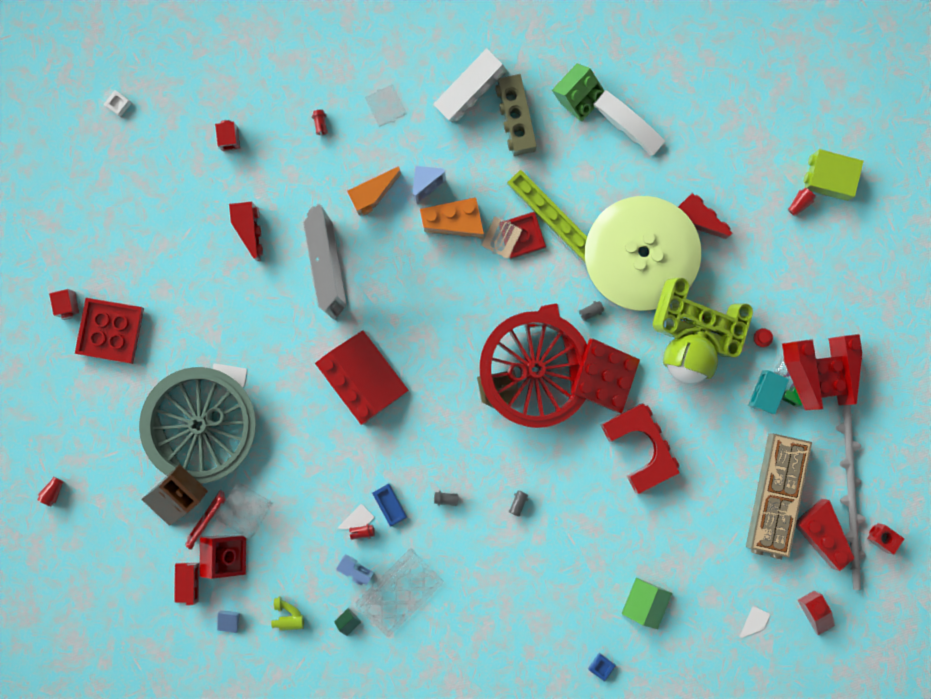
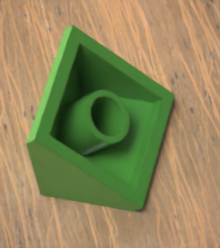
[621,577,672,629]

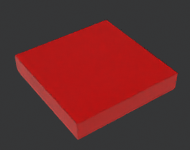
[499,211,546,259]

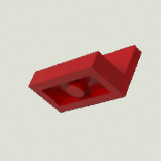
[174,563,199,605]

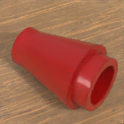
[787,188,816,216]
[37,476,64,507]

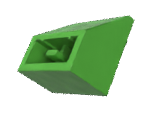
[552,63,604,122]

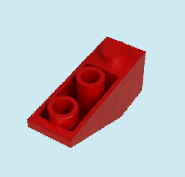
[678,193,733,239]
[229,201,263,261]

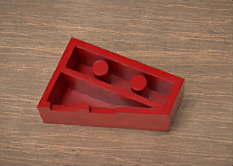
[796,498,854,571]

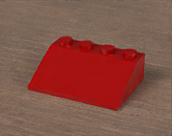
[315,330,409,425]

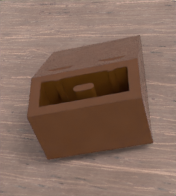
[141,464,208,526]

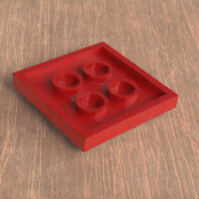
[74,298,144,364]
[571,338,640,413]

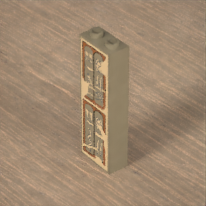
[746,433,812,560]

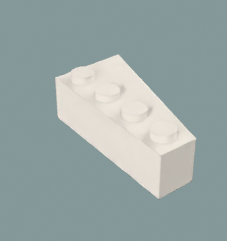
[433,48,507,123]

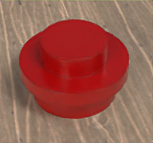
[753,328,773,347]

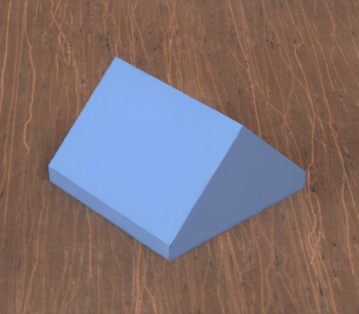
[413,166,446,204]

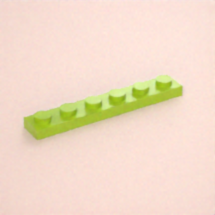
[507,169,587,264]

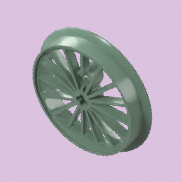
[139,367,256,484]

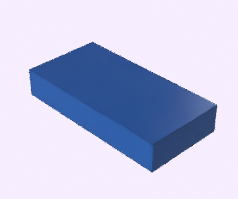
[372,484,407,527]

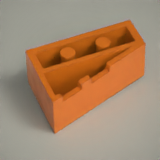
[420,197,484,239]

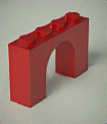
[600,403,680,494]

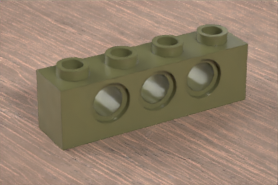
[495,74,537,156]

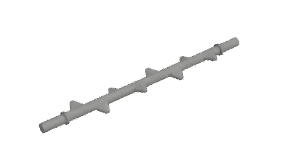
[836,405,866,590]

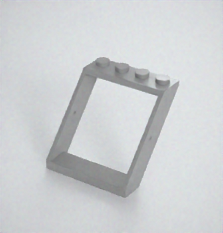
[303,203,347,320]

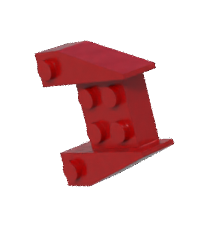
[782,334,863,410]

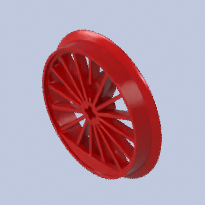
[479,311,587,428]

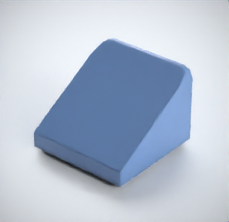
[217,610,240,633]

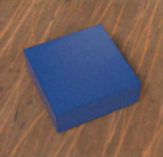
[588,653,616,682]

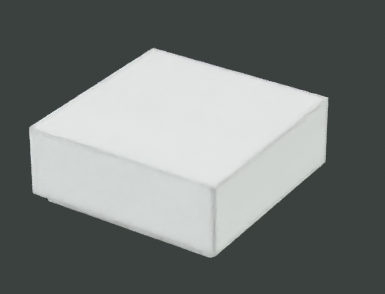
[104,90,132,117]

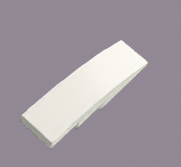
[594,90,665,155]

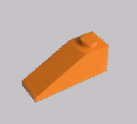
[347,166,401,215]

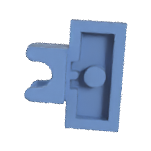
[336,554,374,585]

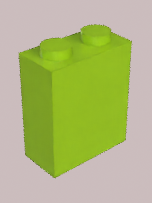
[803,149,864,201]

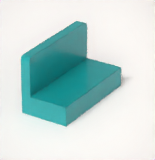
[748,370,789,414]

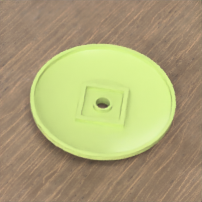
[585,196,701,311]

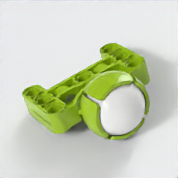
[652,278,753,384]

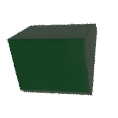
[334,608,361,636]

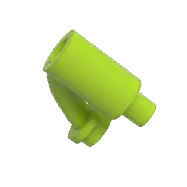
[271,596,304,631]

